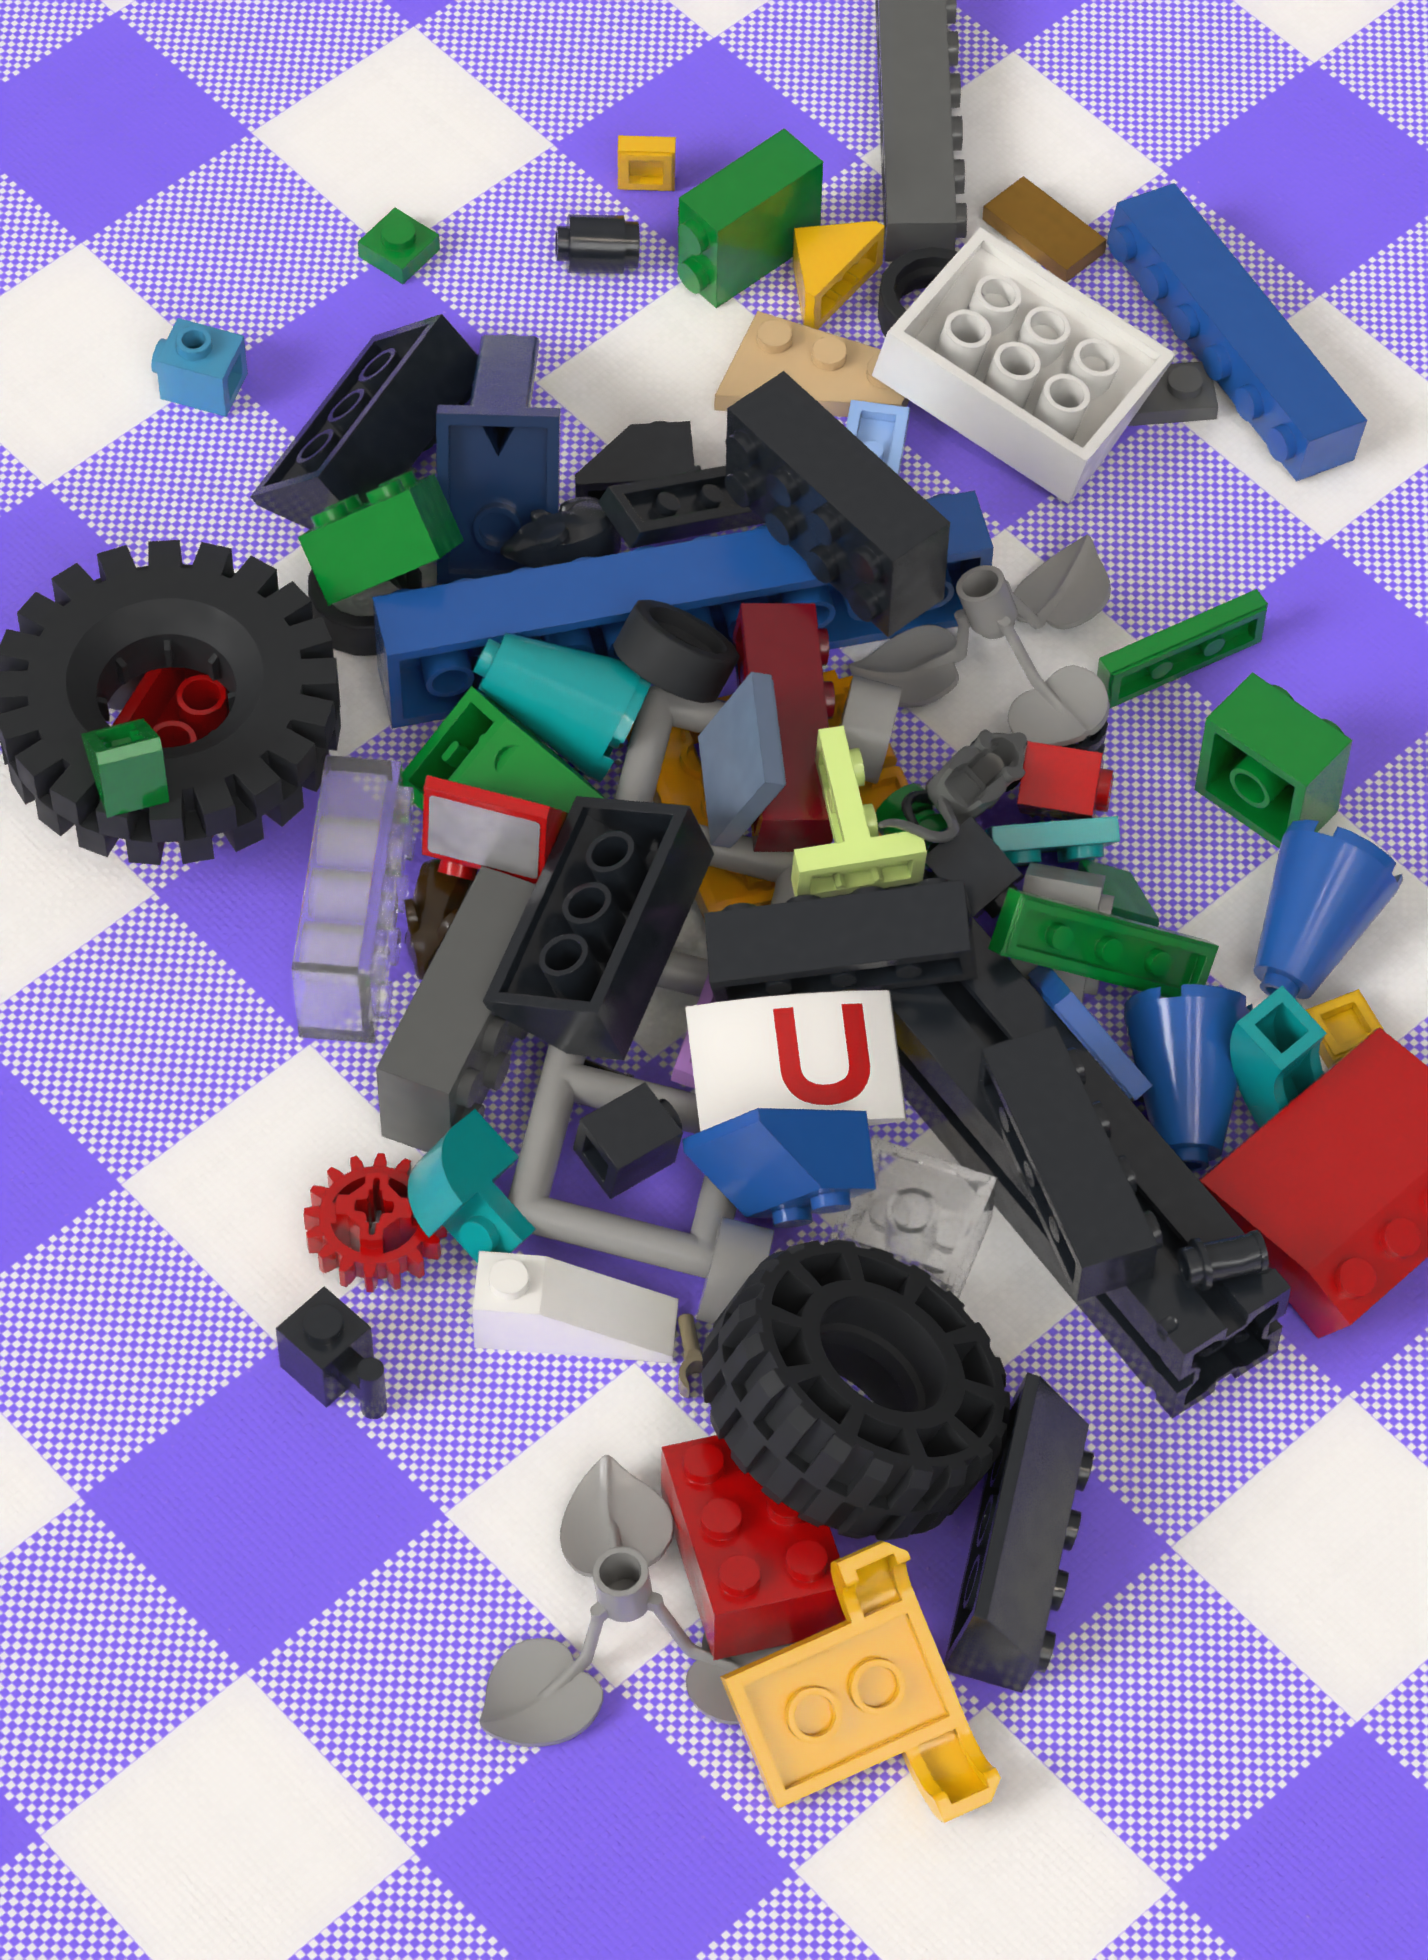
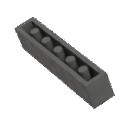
[875,0,967,262]

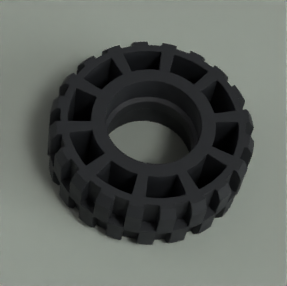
[701,1240,1010,1540]

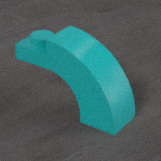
[1230,985,1327,1128]

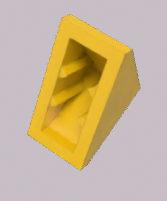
[793,221,885,330]

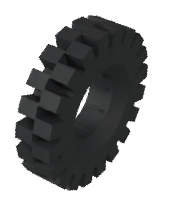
[0,540,341,865]

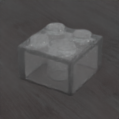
[828,1136,997,1299]

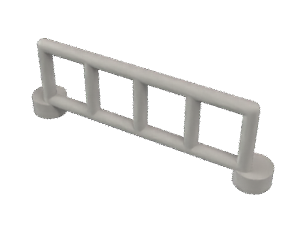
[508,675,902,1324]

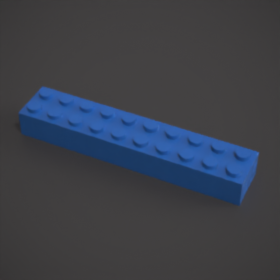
[373,490,994,729]

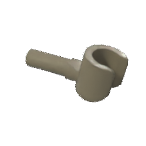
[677,1313,703,1398]

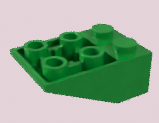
[393,686,607,813]

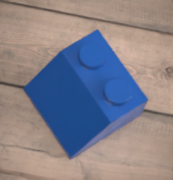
[682,1108,876,1228]

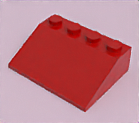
[1199,1027,1428,1339]

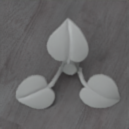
[849,534,1111,746]
[479,1455,790,1747]

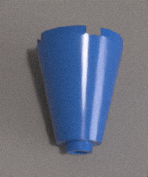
[1253,819,1403,999]
[1124,984,1253,1172]

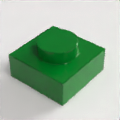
[358,207,440,284]

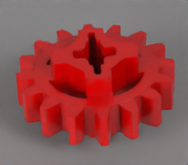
[303,1153,447,1293]

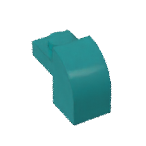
[408,1109,536,1264]

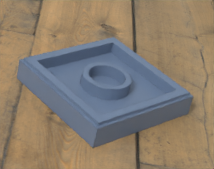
[698,672,786,848]

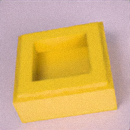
[618,135,676,191]
[1306,989,1384,1069]

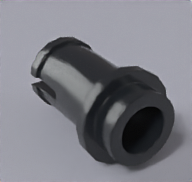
[1177,1230,1269,1291]

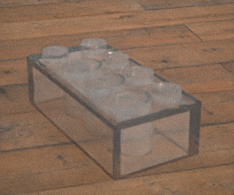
[292,755,416,1043]

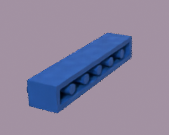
[1107,183,1367,482]

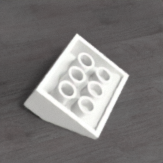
[872,227,1176,504]

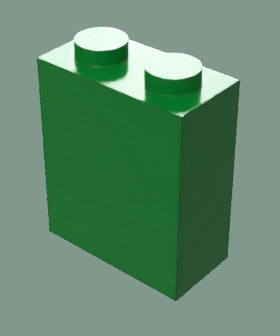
[677,128,823,308]

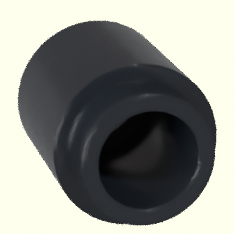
[555,214,640,274]

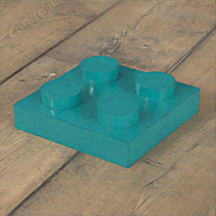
[984,816,1120,867]

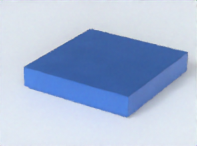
[1028,965,1153,1100]

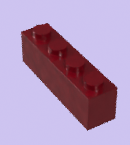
[733,603,835,852]

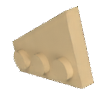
[714,311,910,417]

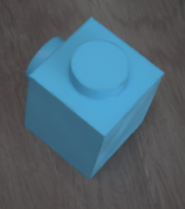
[151,318,248,417]

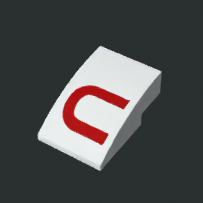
[685,990,907,1132]

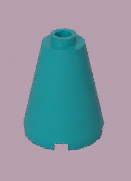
[473,632,651,783]

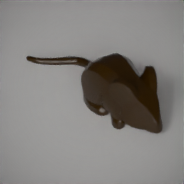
[404,859,477,980]

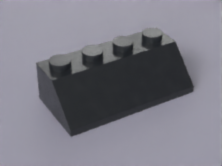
[250,314,478,529]
[483,796,714,1060]
[944,1372,1094,1693]

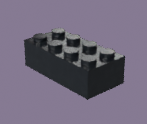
[724,371,950,637]

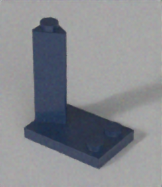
[436,334,560,584]

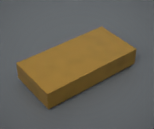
[982,176,1107,282]

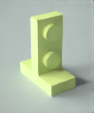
[791,725,927,898]

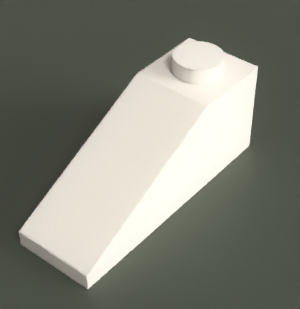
[472,1251,679,1363]

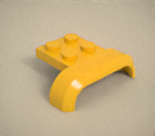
[720,1540,1001,1823]

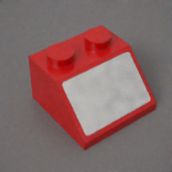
[422,775,568,884]

